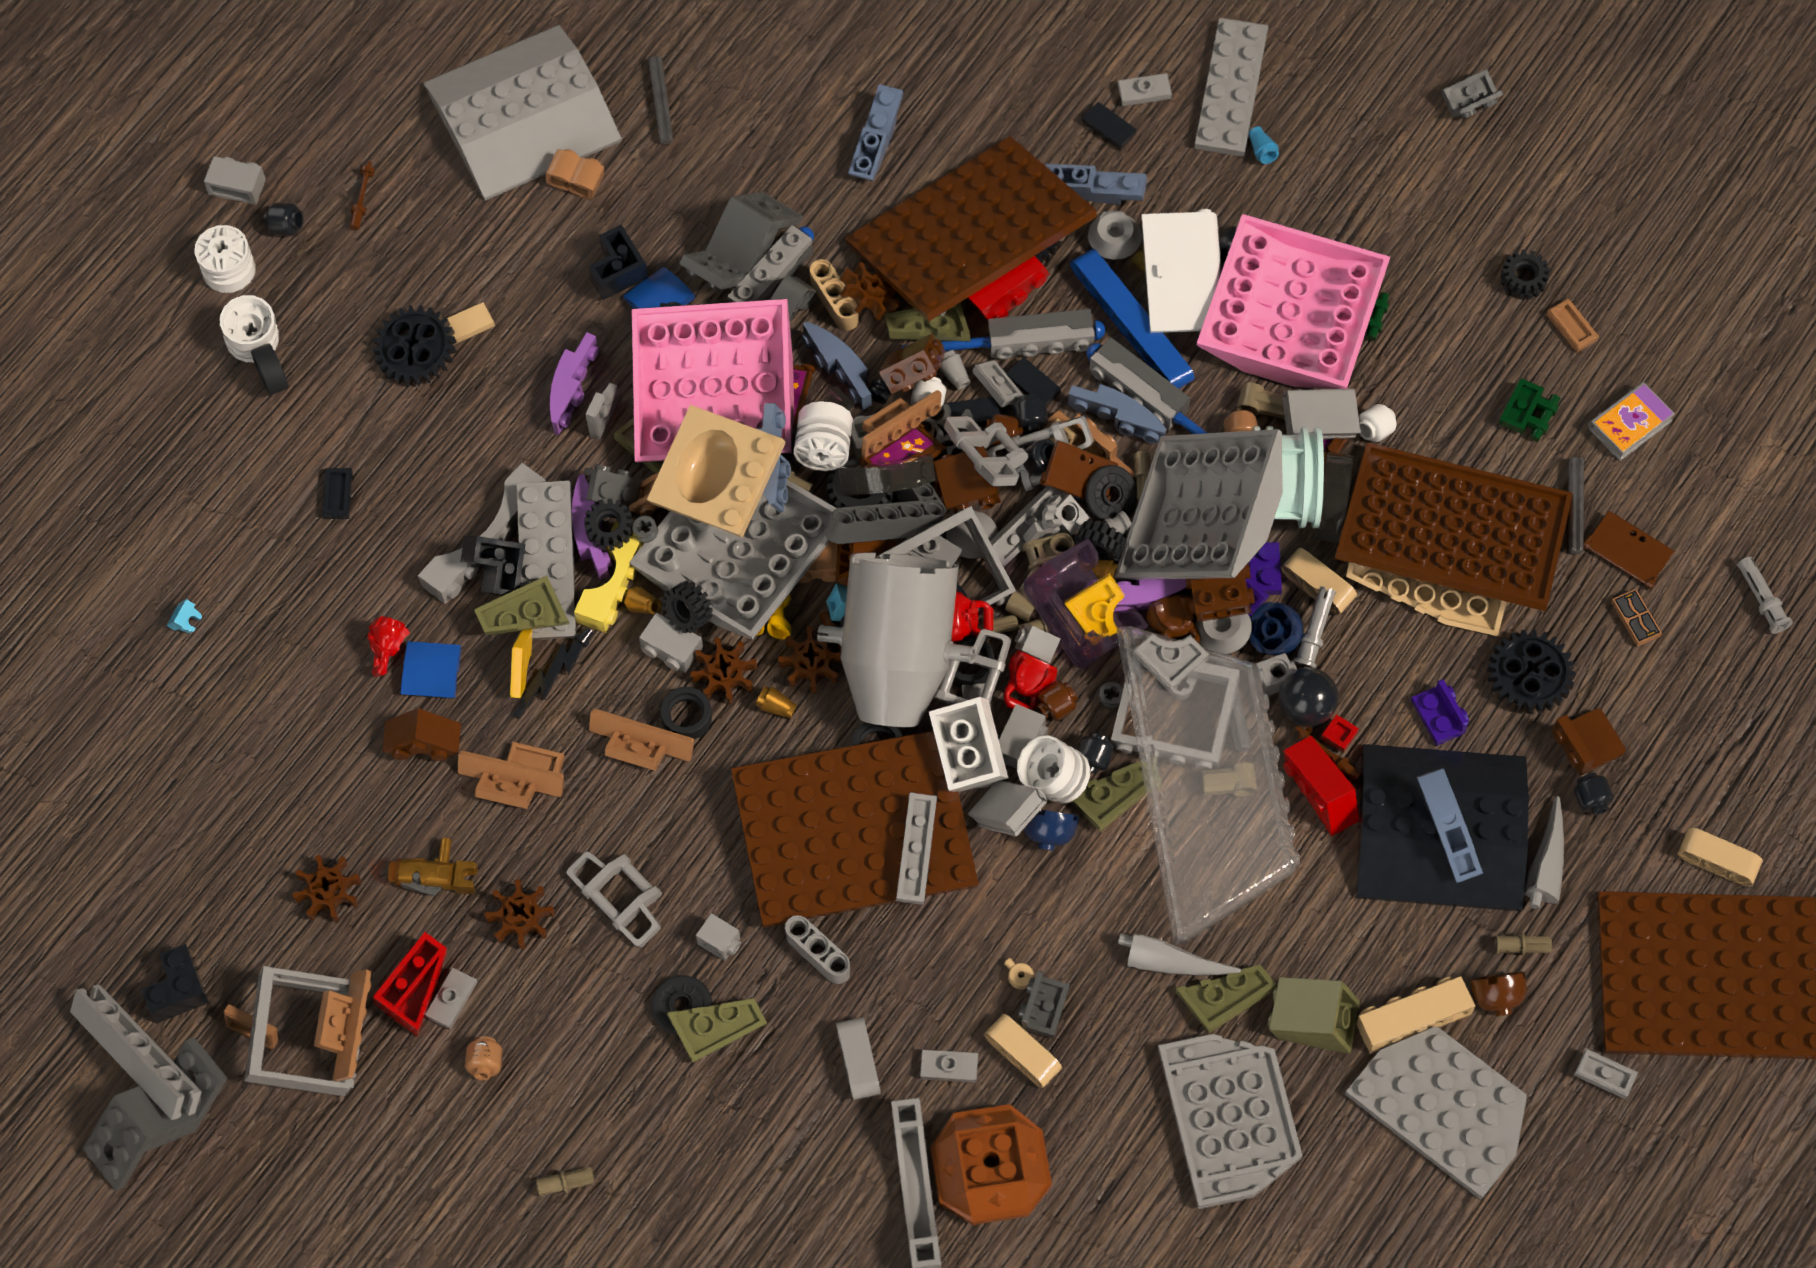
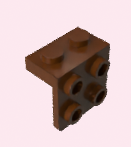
[1552,709,1626,776]

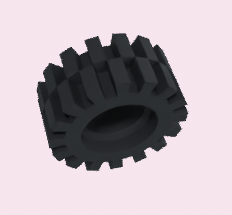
[1500,250,1549,300]
[584,499,633,551]
[1074,520,1126,563]
[662,581,713,633]

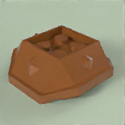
[931,1104,1052,1225]

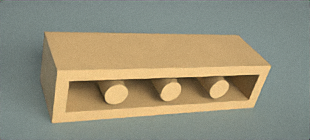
[1356,976,1475,1054]

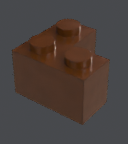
[382,708,461,761]

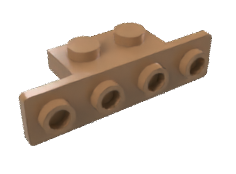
[861,390,942,458]
[1042,410,1135,490]
[589,709,694,771]
[458,751,564,809]
[314,969,371,1082]

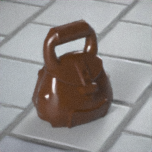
[1146,594,1200,643]

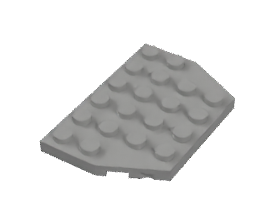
[1345,1026,1527,1200]
[1158,1034,1303,1209]

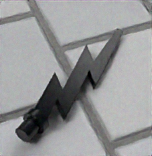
[514,627,594,719]

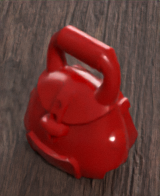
[951,591,994,642]
[367,616,410,677]
[1003,650,1058,711]

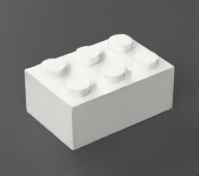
[929,697,1008,792]

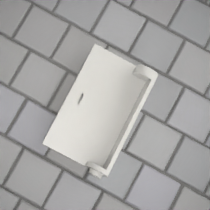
[1141,209,1221,333]

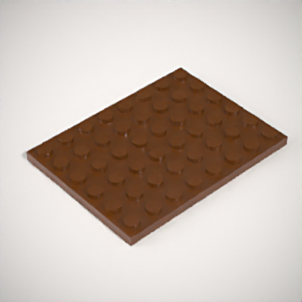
[845,136,1097,321]
[1335,442,1573,611]
[731,731,979,928]
[1597,891,1816,1060]

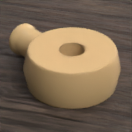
[1004,958,1034,990]

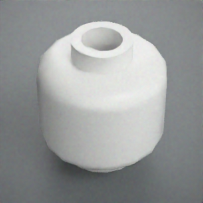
[910,377,946,412]
[1359,404,1396,443]

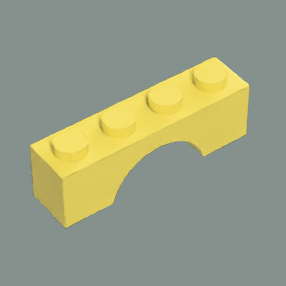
[574,522,644,633]

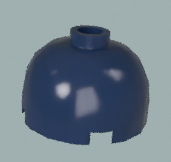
[1249,602,1303,656]
[1024,810,1079,851]

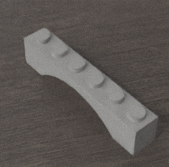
[418,463,546,604]
[891,1098,941,1268]

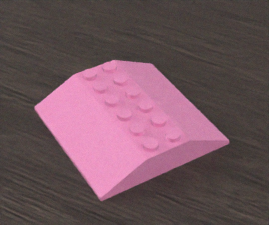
[1197,214,1390,389]
[632,299,794,462]

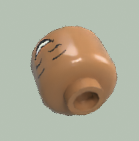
[465,1036,503,1080]

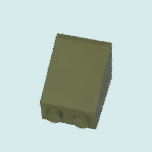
[1268,977,1360,1054]

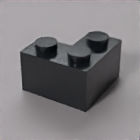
[588,224,648,300]
[460,536,526,596]
[142,944,209,1024]

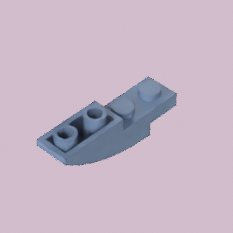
[848,84,904,181]
[1045,164,1147,205]
[801,321,872,410]
[1068,384,1166,444]
[758,403,791,512]
[1417,768,1483,883]

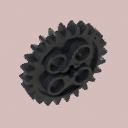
[372,305,457,386]
[1487,629,1576,714]

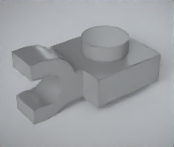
[1023,505,1062,543]

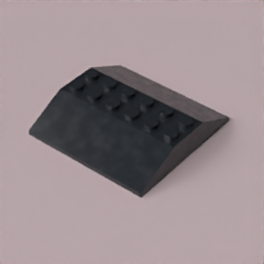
[1356,744,1529,912]

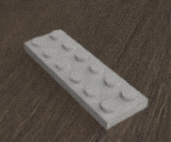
[1194,18,1268,157]
[517,481,576,640]

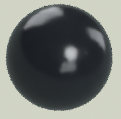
[1279,668,1339,727]

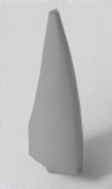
[1524,796,1564,909]
[1118,933,1241,975]

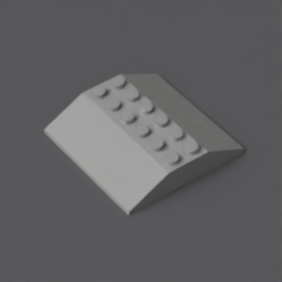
[424,25,622,200]
[1114,429,1283,580]
[629,480,836,640]

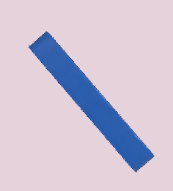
[1070,248,1195,389]

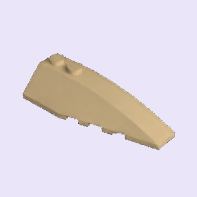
[1346,562,1506,636]

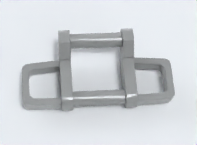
[944,416,1028,486]
[987,416,1094,491]
[934,629,1011,708]
[567,852,662,948]

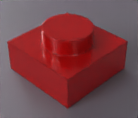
[1321,714,1359,753]

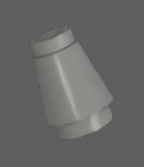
[938,350,971,390]

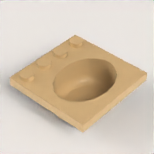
[647,405,786,538]

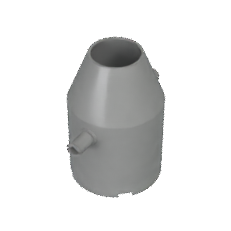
[817,553,976,727]

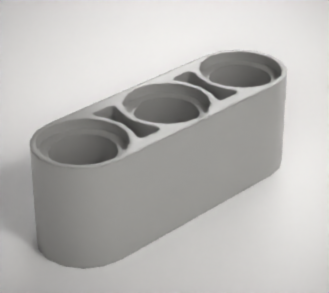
[785,915,850,984]
[836,1017,881,1100]

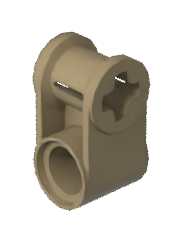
[1022,533,1074,572]

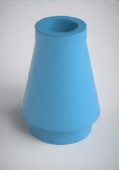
[1248,126,1279,164]

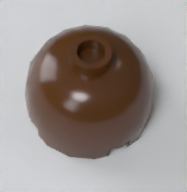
[1470,971,1527,1016]

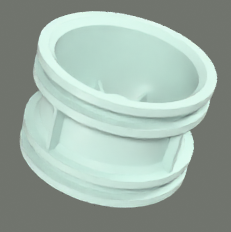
[1252,426,1324,528]

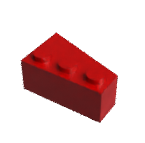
[968,256,1050,321]
[1283,736,1359,836]
[373,932,447,1037]

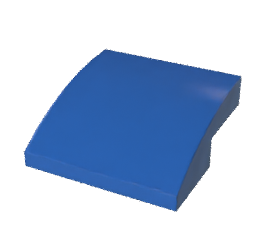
[623,267,695,309]
[401,641,461,698]

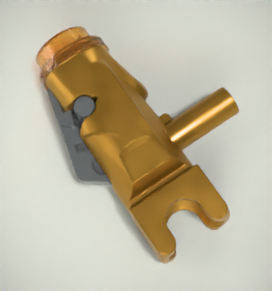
[388,838,478,896]

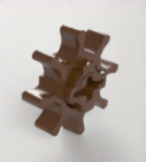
[839,262,900,320]
[778,626,842,693]
[690,638,757,704]
[292,855,362,922]
[485,879,555,949]

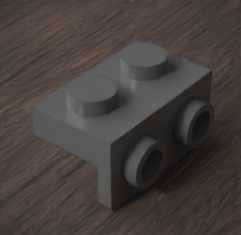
[1441,69,1504,119]
[584,464,642,509]
[1018,970,1070,1039]

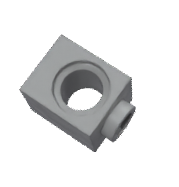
[1041,494,1090,536]
[1015,624,1060,663]
[1254,653,1297,697]
[696,913,741,961]

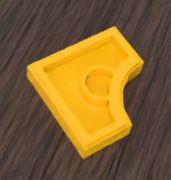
[1065,573,1124,646]
[510,629,533,698]

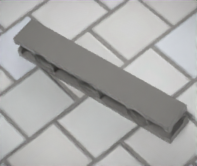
[70,984,201,1120]

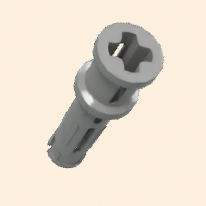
[1737,557,1793,634]
[1293,586,1336,668]

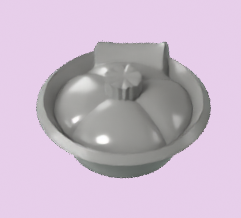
[1088,210,1142,259]
[1195,614,1252,654]

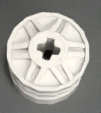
[195,225,255,293]
[220,295,279,362]
[794,401,853,471]
[1017,735,1090,804]

